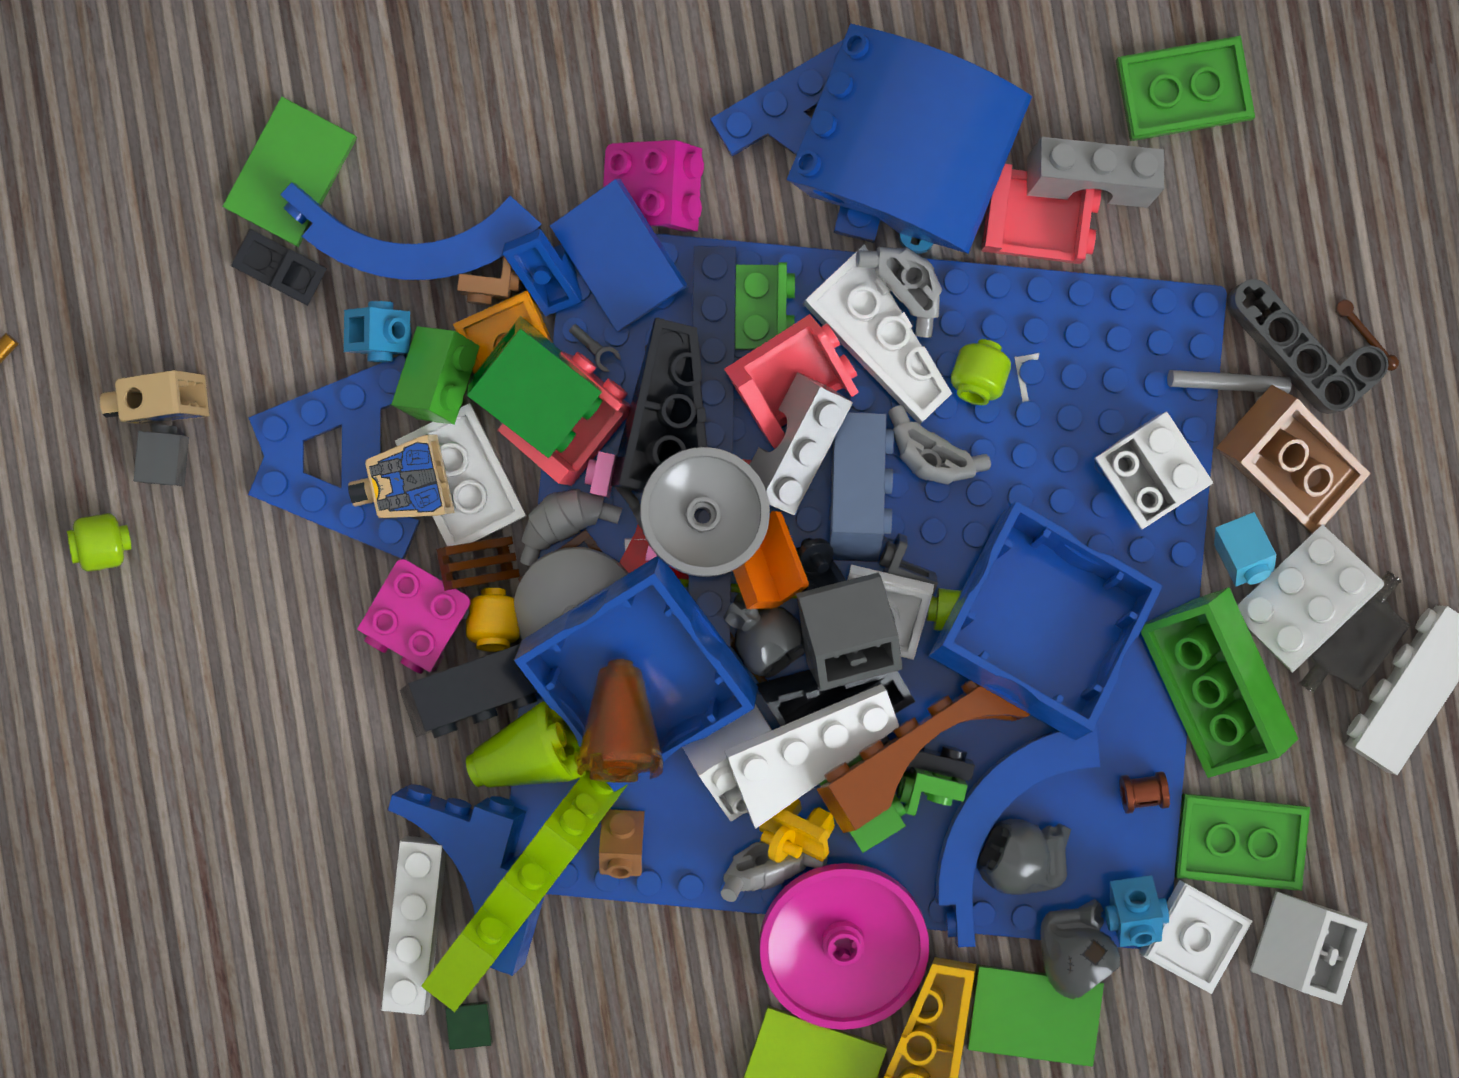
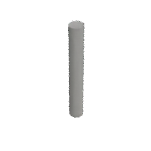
[1167,370,1292,393]

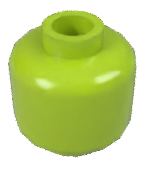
[951,339,1011,405]
[67,513,132,572]

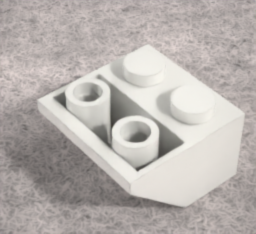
[1094,412,1213,530]
[682,704,772,821]
[1250,891,1368,1005]

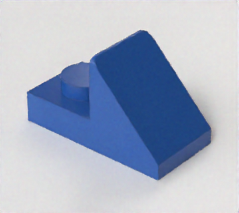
[502,229,582,316]

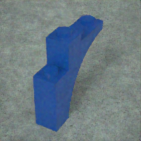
[388,784,545,976]

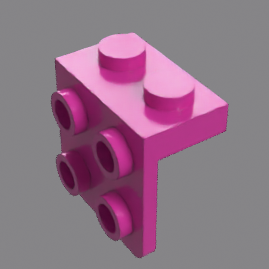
[603,140,704,232]
[357,559,471,674]

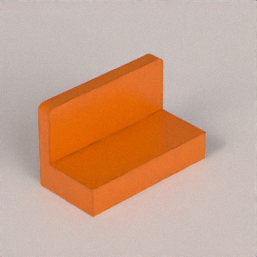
[733,511,809,609]

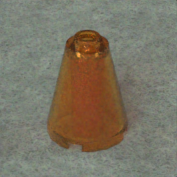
[577,659,664,783]

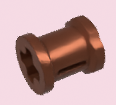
[1120,771,1170,814]

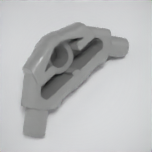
[856,247,942,338]
[888,405,991,485]
[520,489,622,566]
[721,841,828,902]

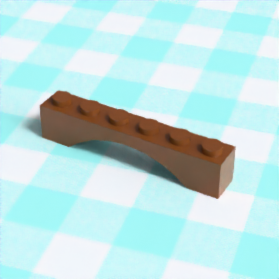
[816,680,1030,833]

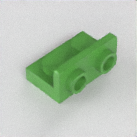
[735,262,795,350]
[897,767,968,816]

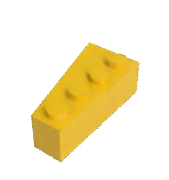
[883,957,976,1078]

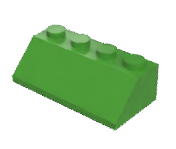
[1141,587,1298,778]

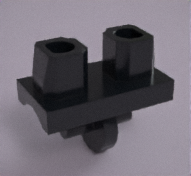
[796,538,847,592]

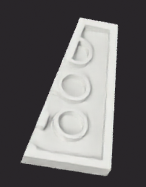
[803,245,952,424]
[724,684,899,829]

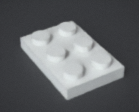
[395,403,527,546]
[1238,524,1384,673]

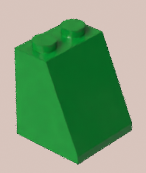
[467,316,603,458]

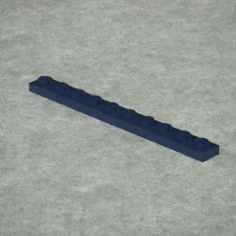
[688,246,736,648]

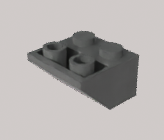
[796,572,903,691]

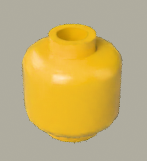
[466,588,520,652]

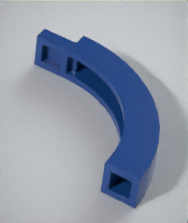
[281,182,542,280]
[936,725,1100,948]

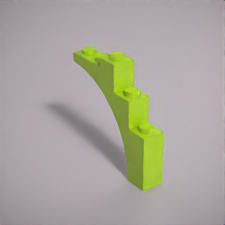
[421,763,628,1012]

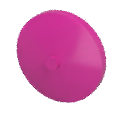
[759,863,929,1030]

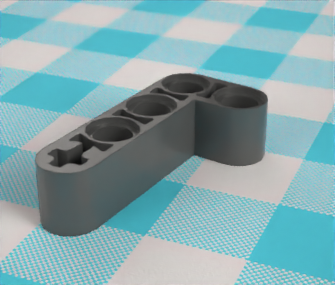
[1227,279,1389,414]

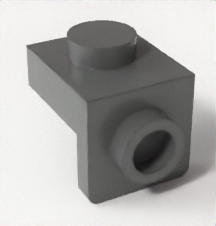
[879,533,938,597]

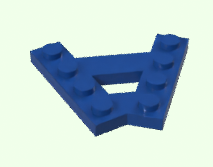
[710,39,880,243]
[248,354,420,559]

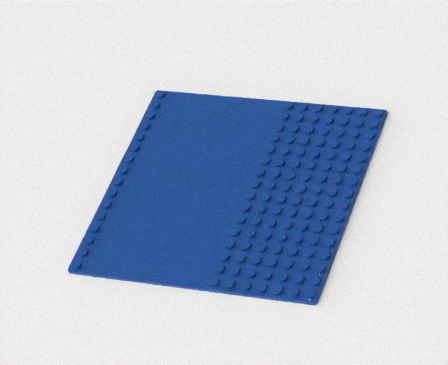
[510,233,1227,949]

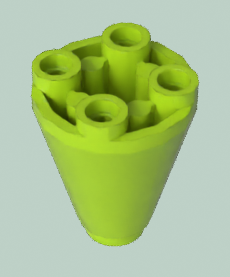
[466,701,586,788]

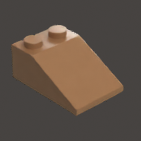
[1216,385,1371,534]

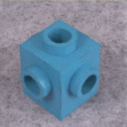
[343,301,412,362]
[1105,875,1169,947]

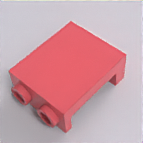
[981,164,1101,264]
[724,314,859,449]
[498,352,631,486]

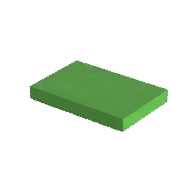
[1116,36,1255,141]
[222,96,357,248]
[1175,793,1310,891]
[967,964,1104,1067]

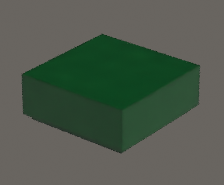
[445,1001,493,1050]

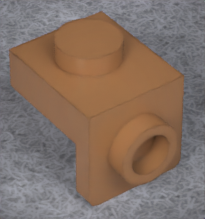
[457,257,521,306]
[599,810,645,879]

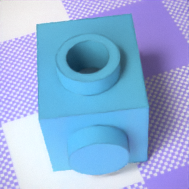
[1214,512,1276,587]

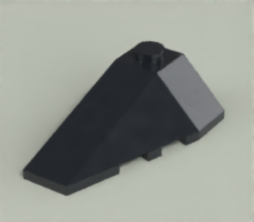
[611,318,707,493]

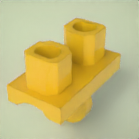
[759,799,835,863]

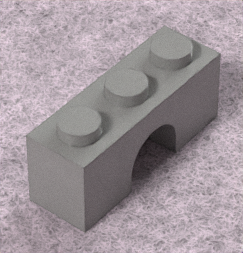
[1027,137,1164,208]
[750,372,853,515]

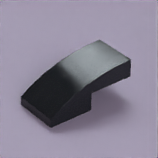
[230,229,327,306]

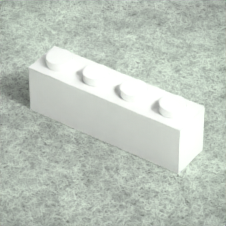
[1345,605,1459,775]
[381,836,446,1015]

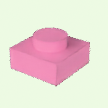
[585,452,617,498]

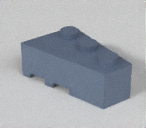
[829,412,894,562]

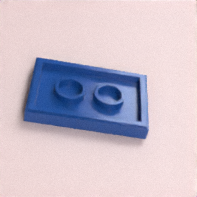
[550,179,688,332]

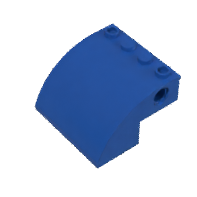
[787,23,1032,254]

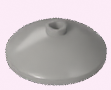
[640,447,770,577]
[514,547,629,640]

